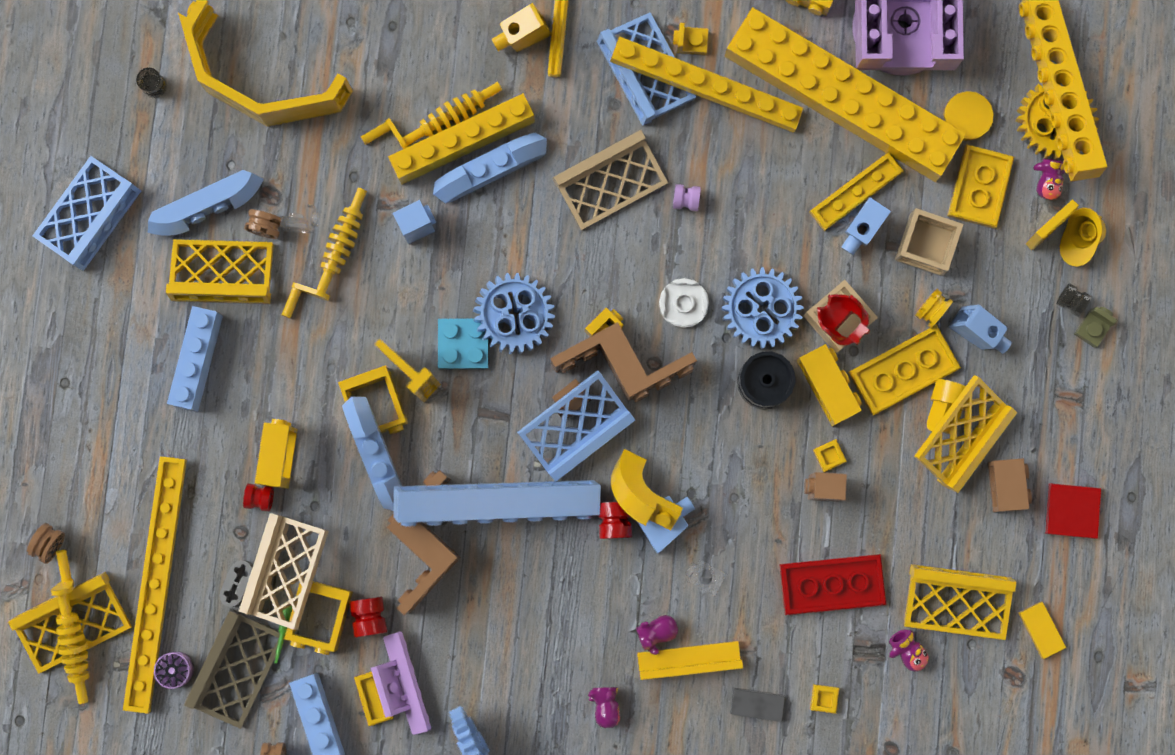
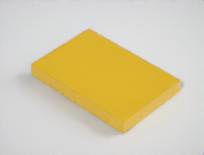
[947,144,1014,229]

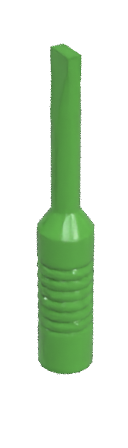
[274,602,293,664]

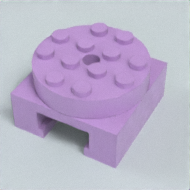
[852,0,964,75]

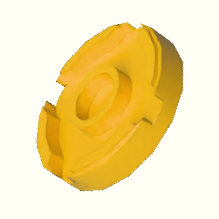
[943,91,994,141]

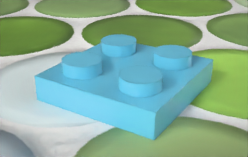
[438,318,489,369]

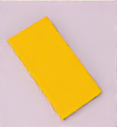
[848,324,961,416]

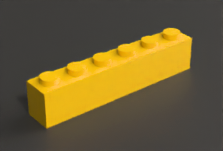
[388,93,535,185]

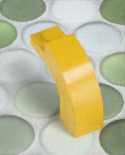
[611,449,683,530]

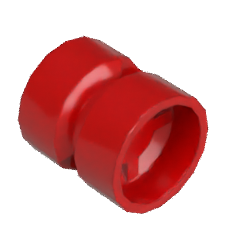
[598,502,632,539]
[349,596,387,637]

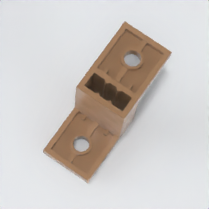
[550,322,697,403]
[387,470,461,615]

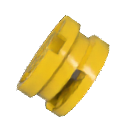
[915,288,953,328]

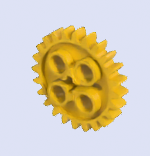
[1016,82,1099,160]

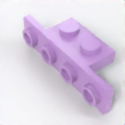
[371,631,431,735]

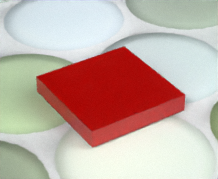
[1045,483,1101,539]

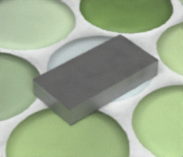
[730,688,785,722]

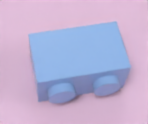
[393,200,436,244]

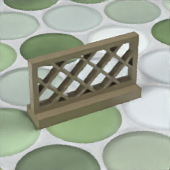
[184,608,285,729]

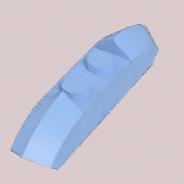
[433,133,547,204]
[148,170,263,236]
[342,397,402,511]

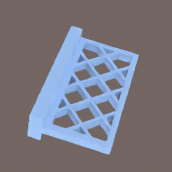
[597,12,696,126]
[33,156,141,271]
[517,370,635,482]

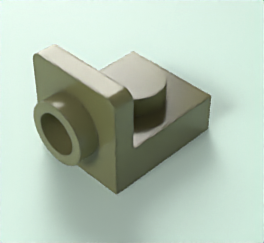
[1074,307,1118,348]

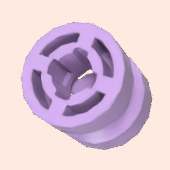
[673,184,701,212]

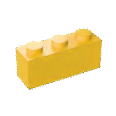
[796,344,862,426]

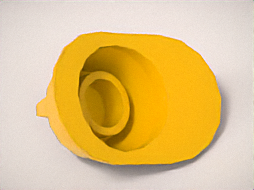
[1060,207,1106,267]

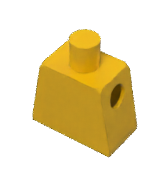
[492,3,552,52]

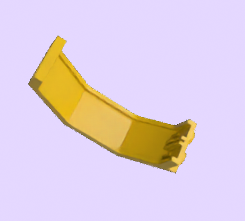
[178,0,353,127]

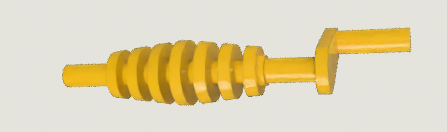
[360,82,502,149]
[281,188,367,319]
[51,550,89,704]

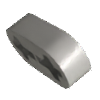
[219,560,253,607]

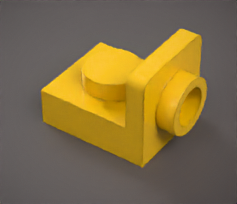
[673,23,708,55]
[585,308,624,337]

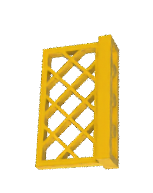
[166,239,274,304]
[375,339,441,403]
[914,375,1017,493]
[904,564,1017,640]
[8,571,132,674]

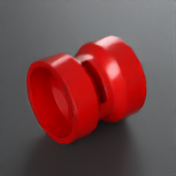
[243,483,274,512]

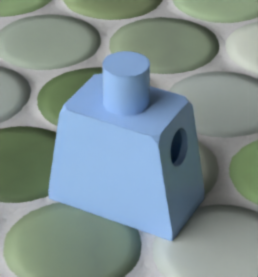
[841,197,891,255]
[948,304,1012,354]
[637,496,695,553]

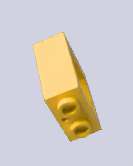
[338,365,408,434]
[255,419,298,489]
[284,581,353,655]

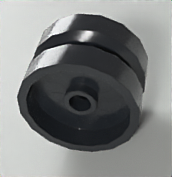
[737,351,796,409]

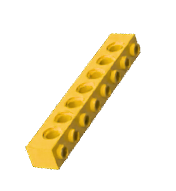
[1019,0,1108,182]

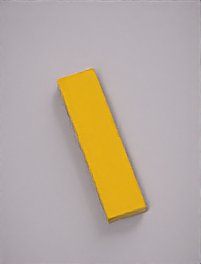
[810,152,904,231]

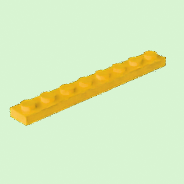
[610,36,803,133]

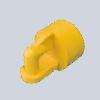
[927,379,973,434]

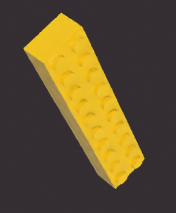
[724,7,966,182]

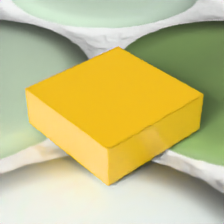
[813,439,847,472]
[810,684,839,714]

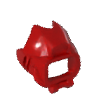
[817,294,870,346]

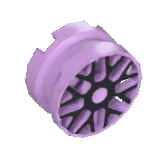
[154,652,194,689]

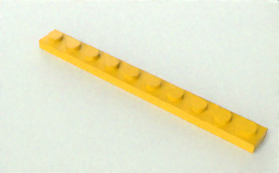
[123,456,187,714]

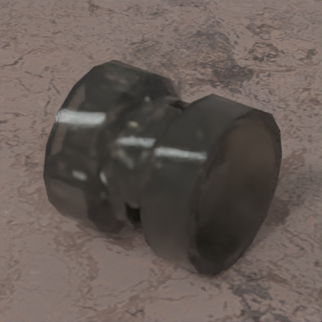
[136,67,167,98]
[1056,283,1092,317]

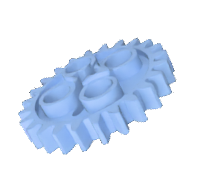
[721,267,804,349]
[473,273,555,354]
[449,706,490,755]

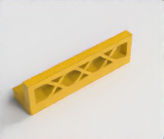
[637,641,743,680]

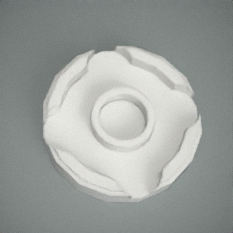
[659,278,709,329]

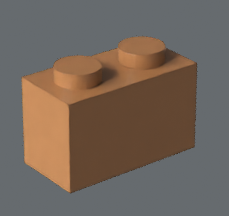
[988,458,1032,512]
[804,472,847,502]

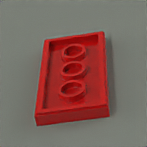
[779,554,887,615]

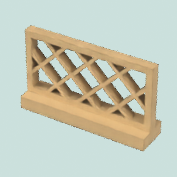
[552,130,668,230]
[239,513,329,630]

